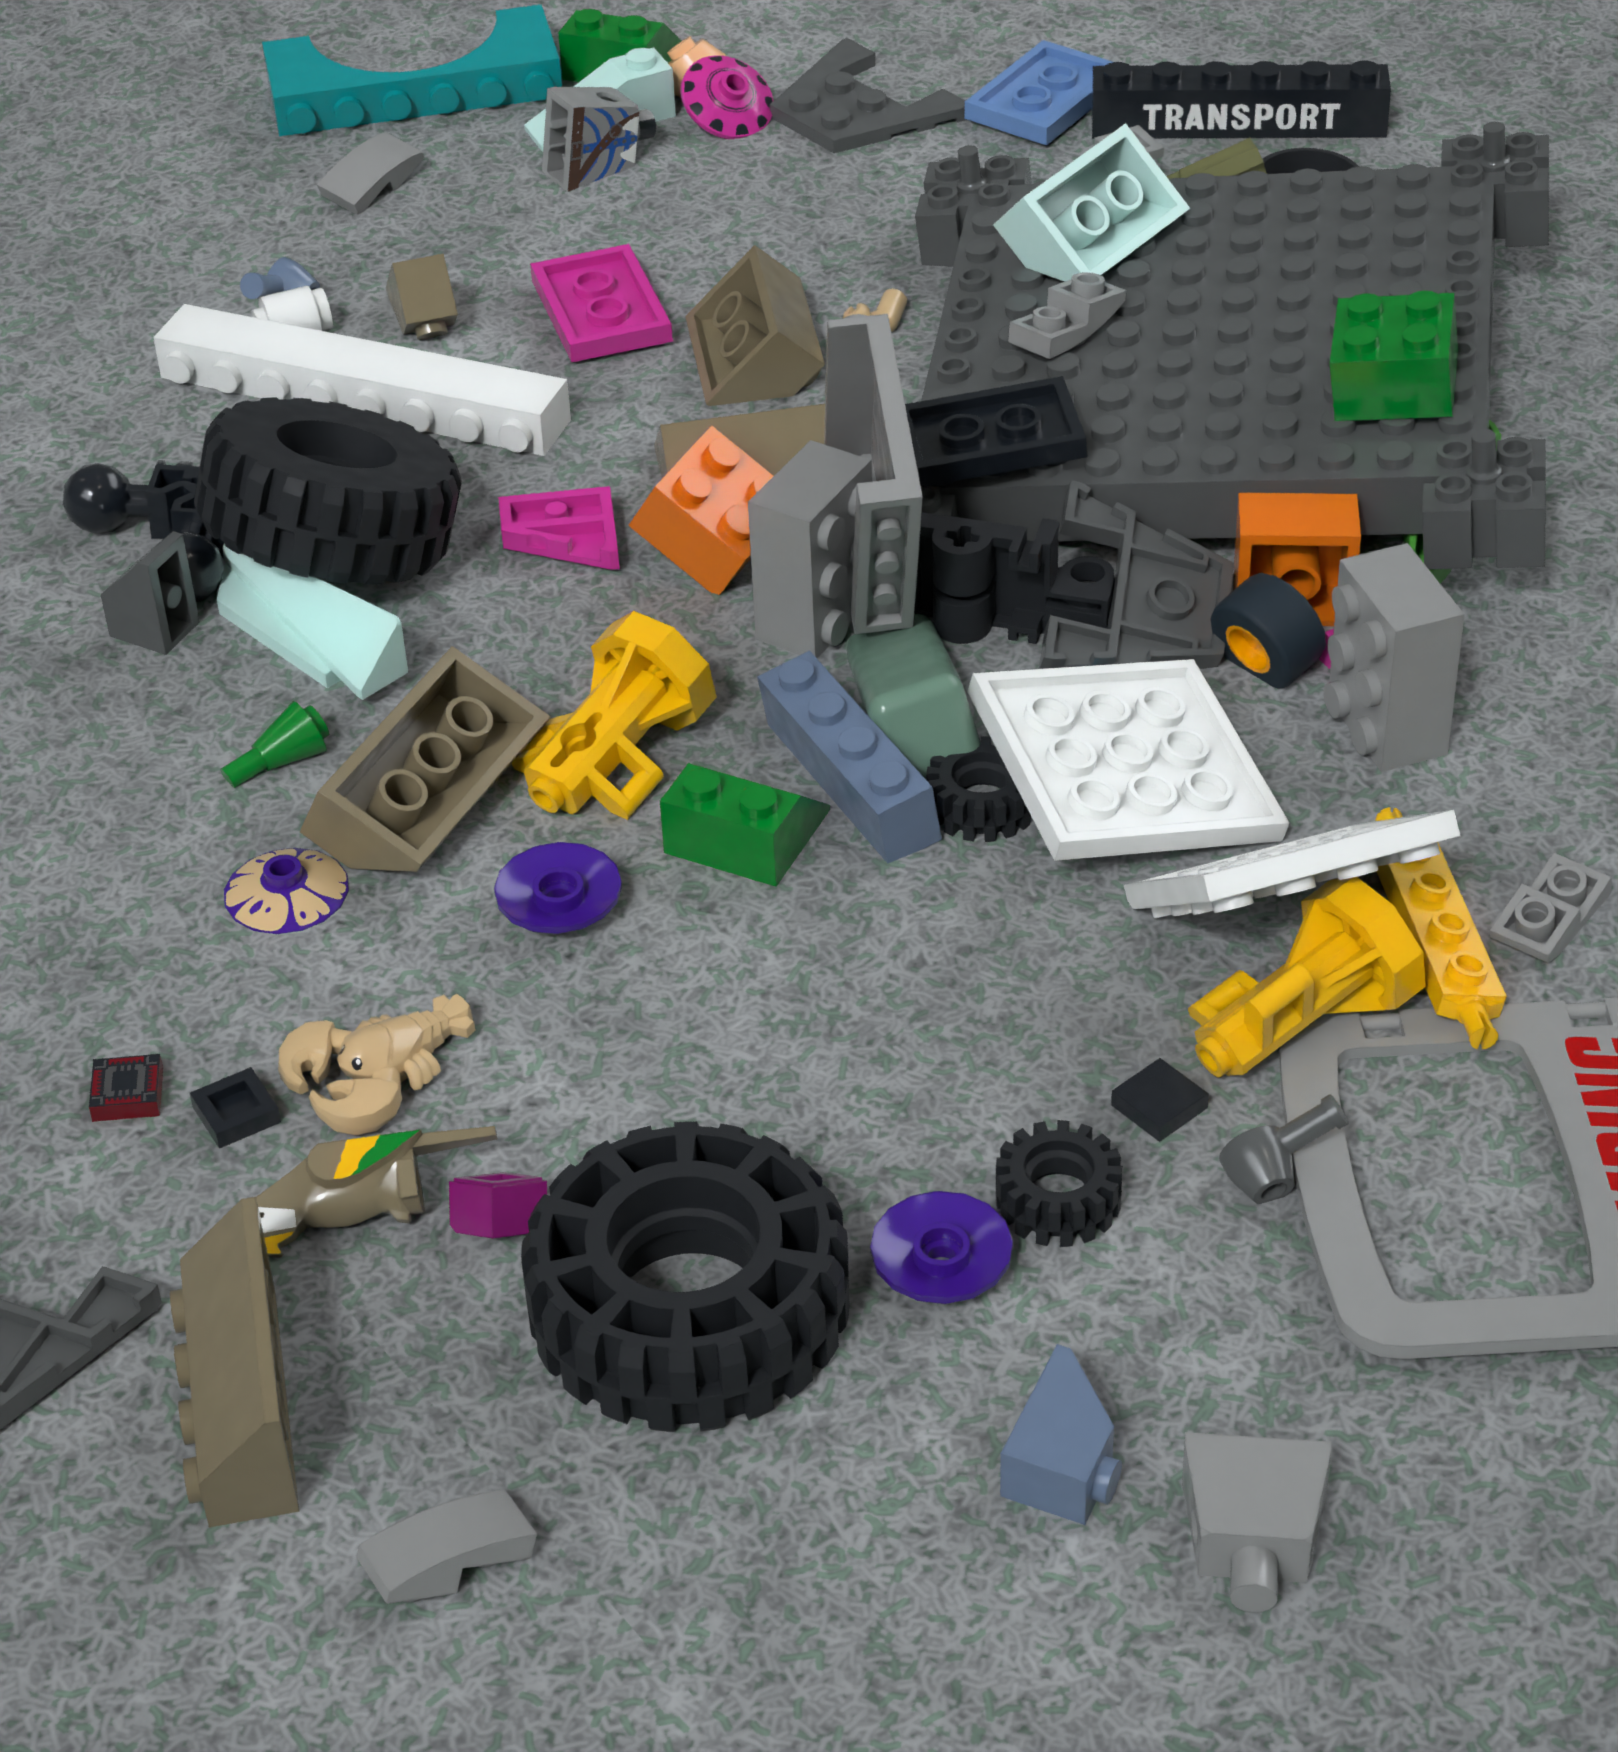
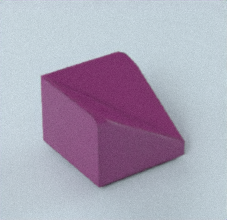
[449,1172,547,1239]

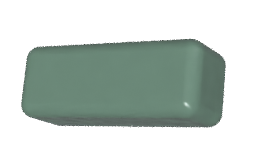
[847,614,981,779]

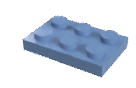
[965,40,1112,146]

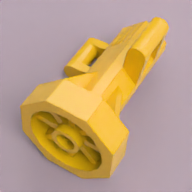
[512,611,717,820]
[1188,877,1426,1077]

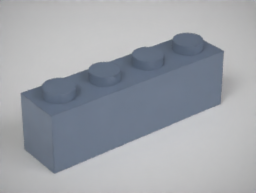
[757,650,942,863]

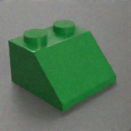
[558,9,682,82]
[660,763,830,887]

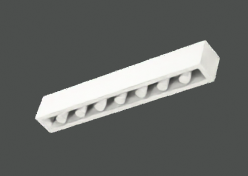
[153,304,571,456]

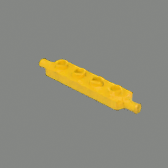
[1375,807,1507,1049]

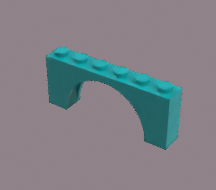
[262,4,562,136]

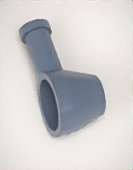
[240,257,320,299]

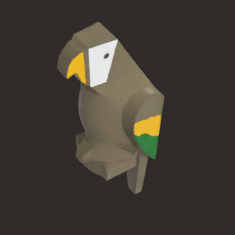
[256,1126,497,1257]

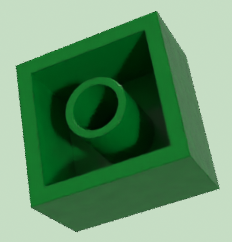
[1330,291,1458,421]

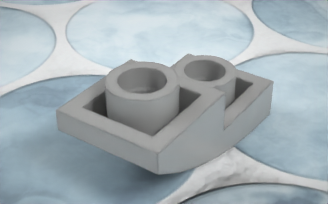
[317,132,425,215]
[1008,272,1126,359]
[1490,853,1612,963]
[356,1489,537,1604]

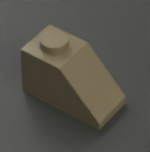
[386,253,458,340]

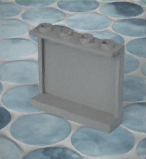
[824,314,923,634]

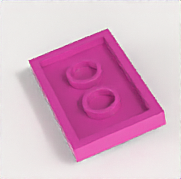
[530,244,673,363]

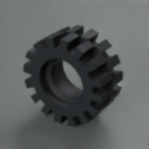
[926,736,1031,842]
[996,1120,1123,1247]

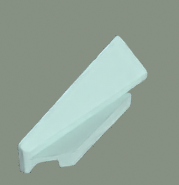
[217,543,408,700]

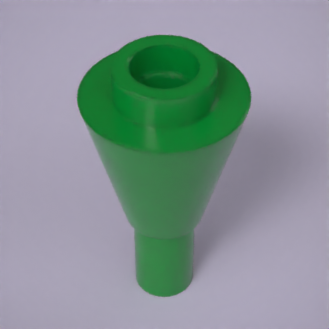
[220,701,330,788]

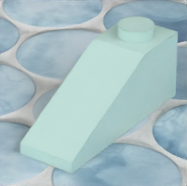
[524,47,676,152]

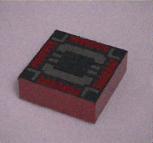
[89,1054,163,1122]

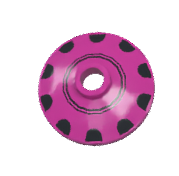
[680,55,773,139]

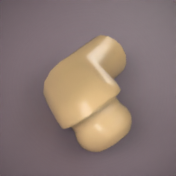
[843,289,907,332]

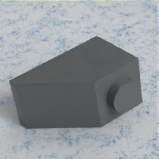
[101,531,200,655]

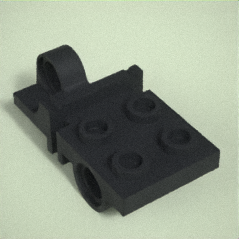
[914,512,1114,644]

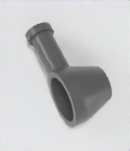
[1219,1094,1349,1204]

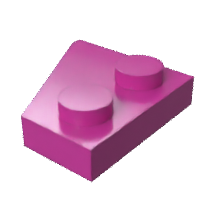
[498,486,620,570]

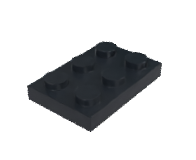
[905,376,1088,487]

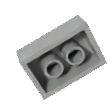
[748,440,872,659]
[1324,543,1465,772]

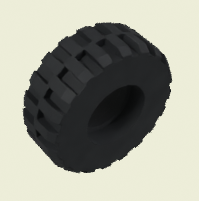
[194,397,462,585]
[521,1122,850,1432]

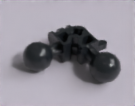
[63,460,224,602]

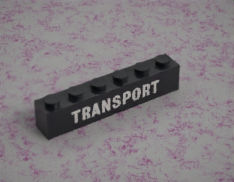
[1091,60,1391,139]

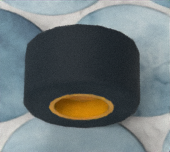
[1210,573,1326,689]

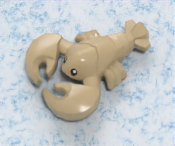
[278,994,476,1135]

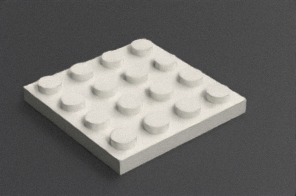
[968,659,1289,861]
[1124,810,1460,918]

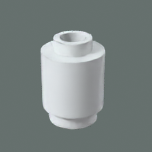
[251,286,333,331]

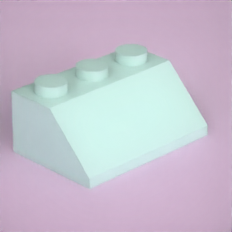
[993,123,1190,282]

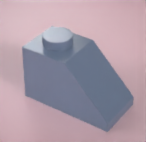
[1000,1344,1122,1525]

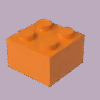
[628,425,773,595]
[1233,493,1361,626]

